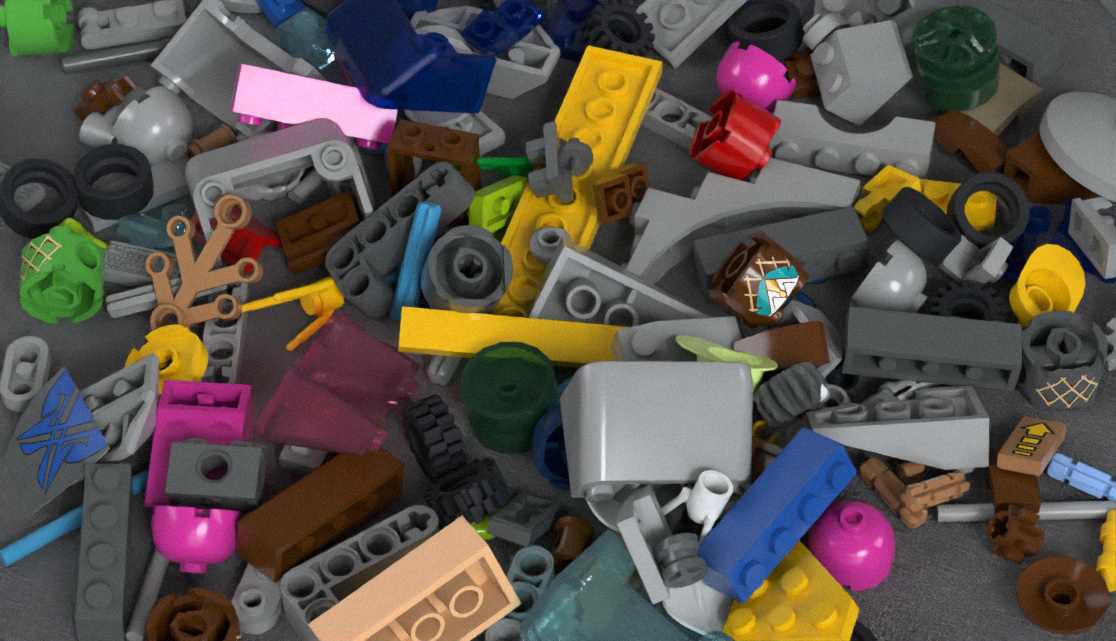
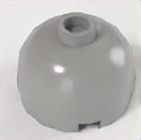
[112,86,193,167]
[847,239,928,312]

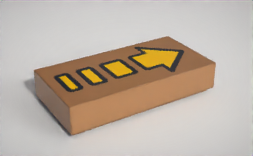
[997,416,1066,476]

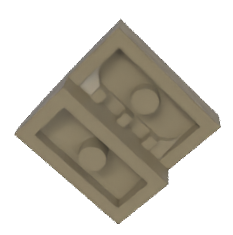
[929,52,1044,136]

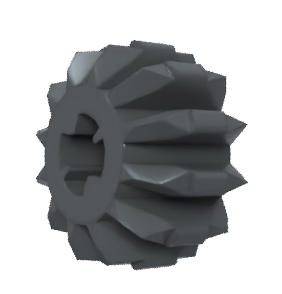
[753,362,831,429]

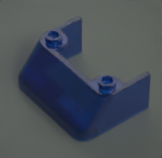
[324,0,497,114]

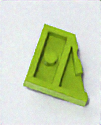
[467,175,528,243]

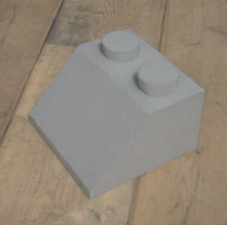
[810,20,913,126]

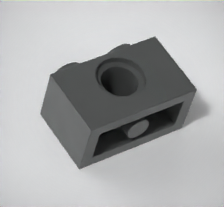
[165,438,266,513]

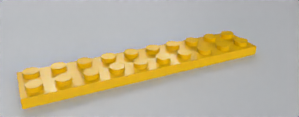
[491,45,662,371]

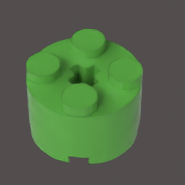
[0,0,74,57]

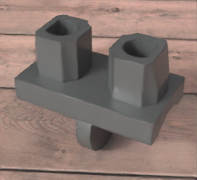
[526,121,593,204]

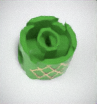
[19,226,105,324]

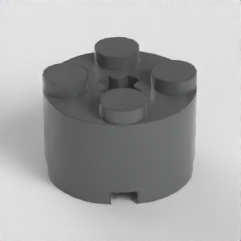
[421,225,513,314]

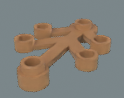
[145,194,263,331]

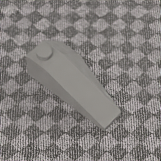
[527,237,713,327]
[806,385,989,473]

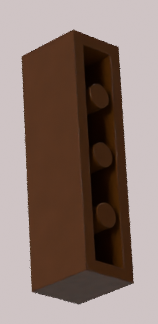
[236,436,405,583]

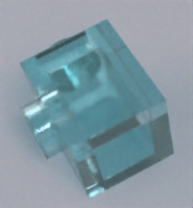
[278,7,336,71]

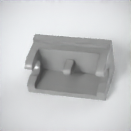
[1068,197,1116,279]

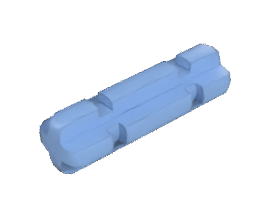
[1047,452,1116,501]

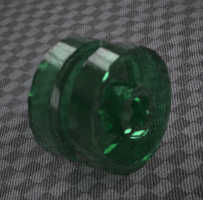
[460,342,560,454]

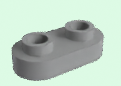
[802,13,849,52]
[0,336,51,412]
[231,563,283,635]

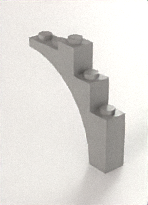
[621,157,861,284]

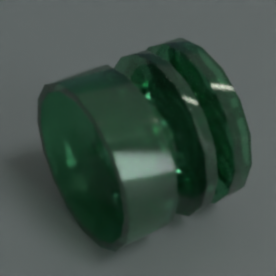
[913,5,1000,111]

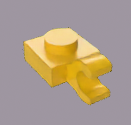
[854,165,921,233]

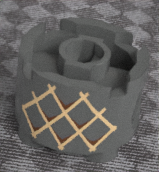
[1017,310,1108,410]

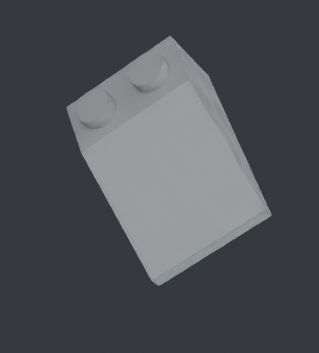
[611,316,742,362]

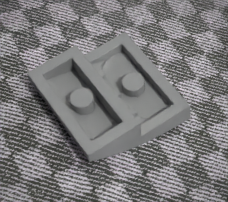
[617,484,673,604]

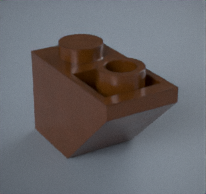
[1003,131,1096,206]

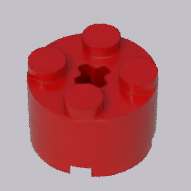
[689,90,781,181]

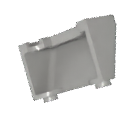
[151,0,328,142]
[560,361,753,503]

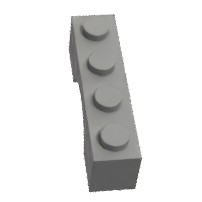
[769,100,936,179]

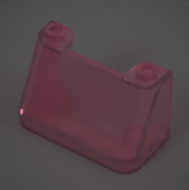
[251,310,422,457]

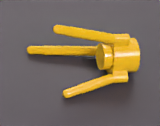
[241,277,344,351]

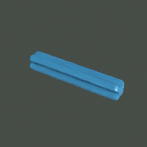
[390,201,441,321]

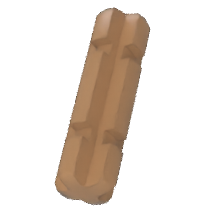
[860,457,928,530]
[900,471,970,512]

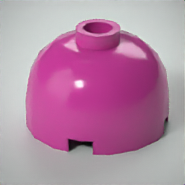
[716,42,796,113]
[806,500,895,591]
[151,506,242,574]

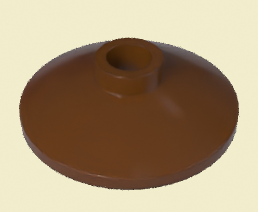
[1016,556,1109,634]

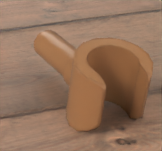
[896,460,925,487]

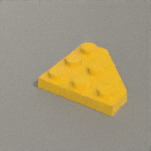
[719,540,860,641]

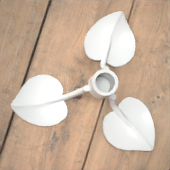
[586,470,739,637]

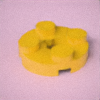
[124,324,209,404]

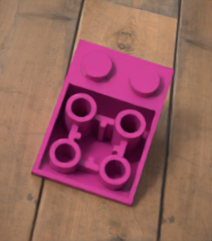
[145,380,255,507]

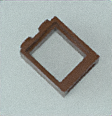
[387,119,482,228]

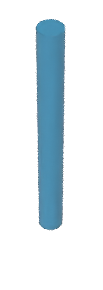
[0,468,149,567]

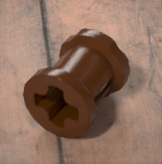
[549,516,595,577]

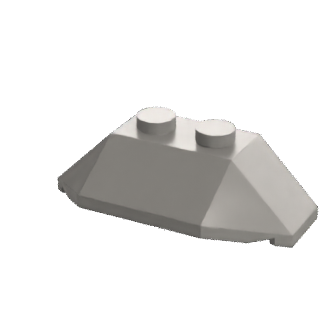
[401,6,560,99]
[70,353,159,486]

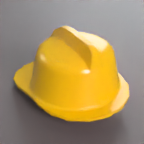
[1009,244,1086,329]

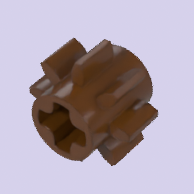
[987,504,1044,564]

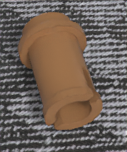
[186,125,237,159]

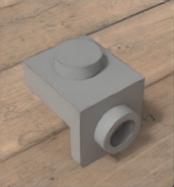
[939,235,1013,287]

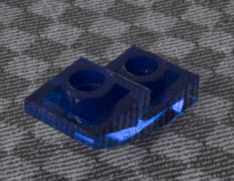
[460,0,546,59]

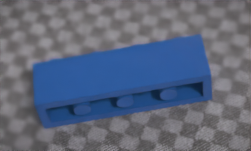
[698,427,857,604]

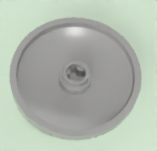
[1039,92,1116,202]

